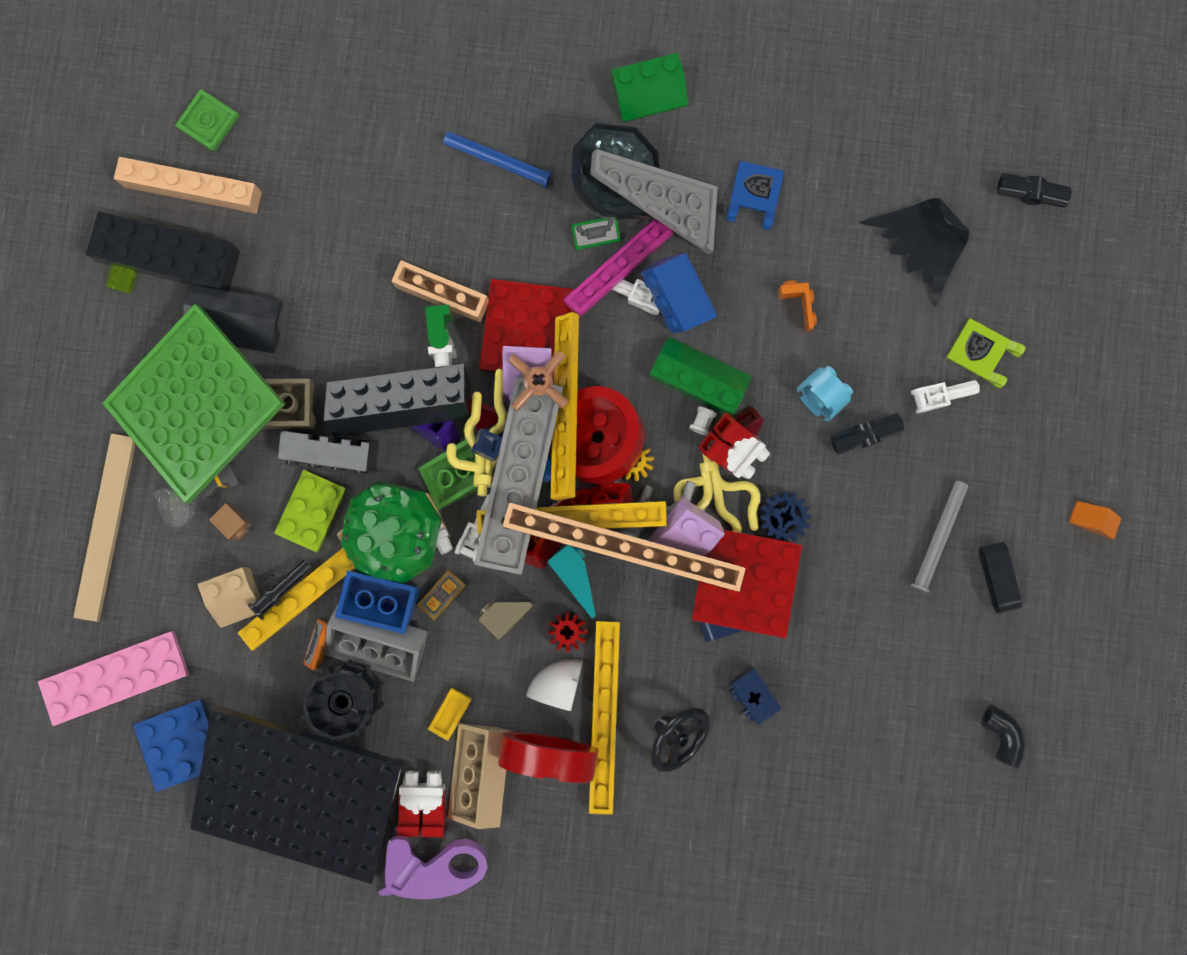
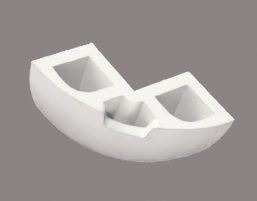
[526,659,583,711]

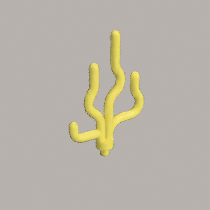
[446,369,507,496]
[673,454,760,533]

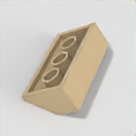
[448,723,511,829]

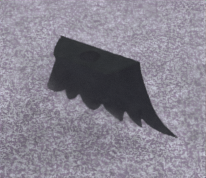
[859,198,969,307]

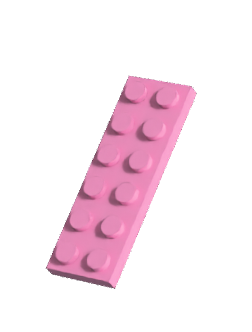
[38,631,190,726]

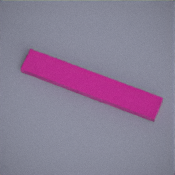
[564,219,676,318]

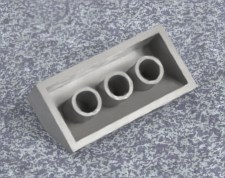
[324,604,428,682]

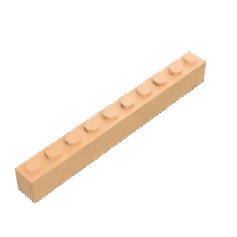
[502,503,745,591]

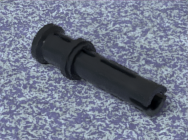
[247,559,314,621]

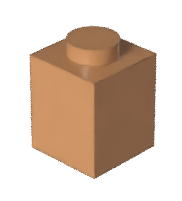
[209,503,252,540]

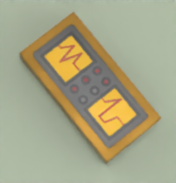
[417,570,467,621]

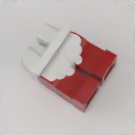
[698,412,770,479]
[397,771,446,837]

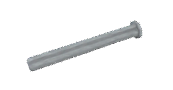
[911,481,968,593]

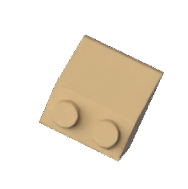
[198,567,261,628]

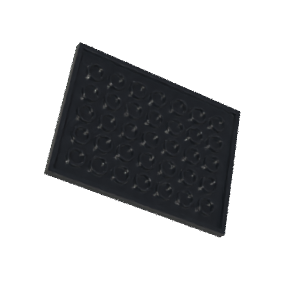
[190,705,403,884]

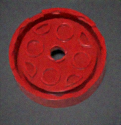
[549,386,645,485]
[498,732,599,783]

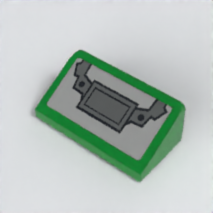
[571,218,621,251]

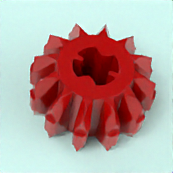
[547,612,588,652]

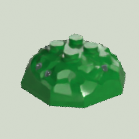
[341,481,442,584]

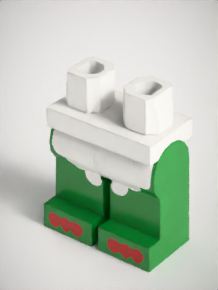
[425,304,457,367]

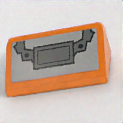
[304,619,328,670]

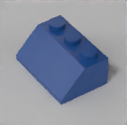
[641,252,717,333]
[335,570,420,634]

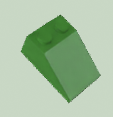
[418,436,496,510]

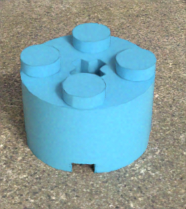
[797,366,853,421]

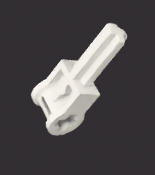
[612,279,660,315]
[910,380,980,414]
[455,494,490,562]

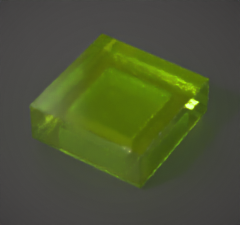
[106,265,137,294]

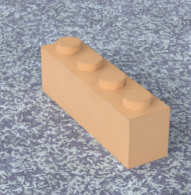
[391,261,489,323]

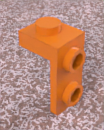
[778,280,817,333]

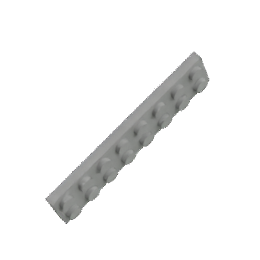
[474,376,563,575]

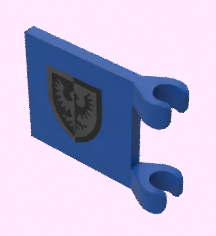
[726,161,784,230]

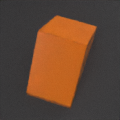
[1068,501,1122,540]

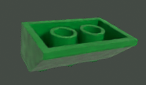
[611,52,688,123]

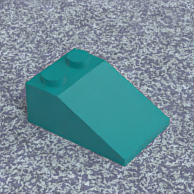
[547,545,596,618]

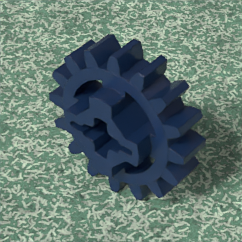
[759,492,811,542]

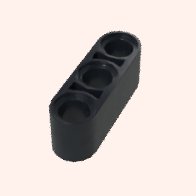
[979,542,1022,614]

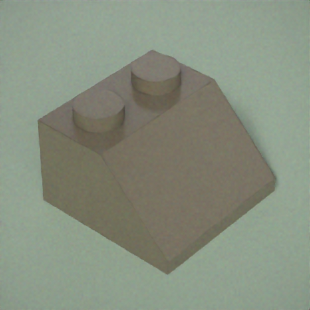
[479,601,535,640]

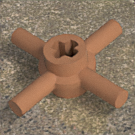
[508,351,569,411]

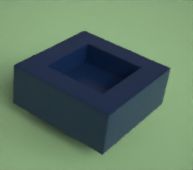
[471,428,502,461]

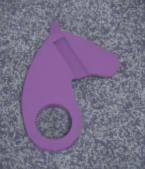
[379,835,488,899]

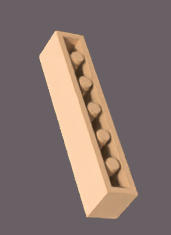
[114,157,262,214]

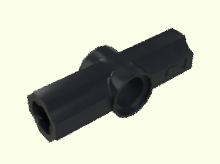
[996,173,1072,208]
[831,413,904,455]

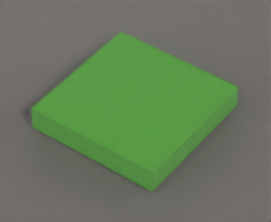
[175,89,240,152]

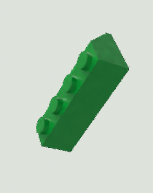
[649,337,752,417]

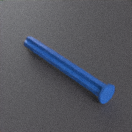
[443,131,552,189]

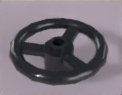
[650,707,710,772]

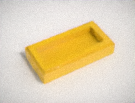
[428,687,472,741]

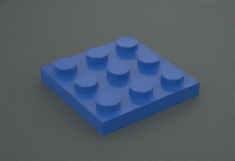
[133,699,210,792]

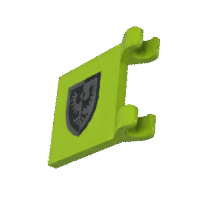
[946,318,1026,388]

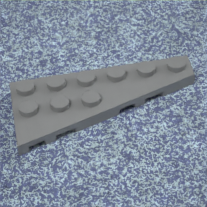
[590,149,717,254]

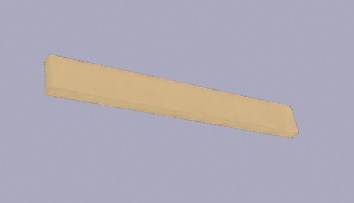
[73,434,136,622]

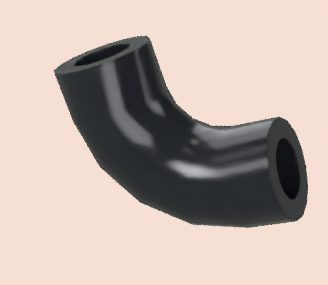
[981,705,1025,769]

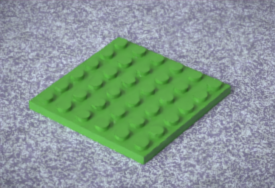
[103,304,285,504]

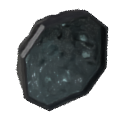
[572,123,660,221]

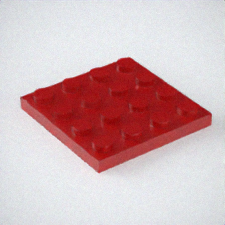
[479,279,575,380]
[691,530,802,639]

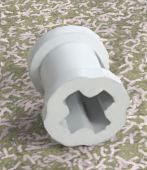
[689,407,717,436]

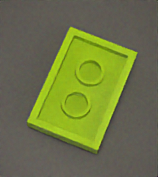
[274,470,347,553]

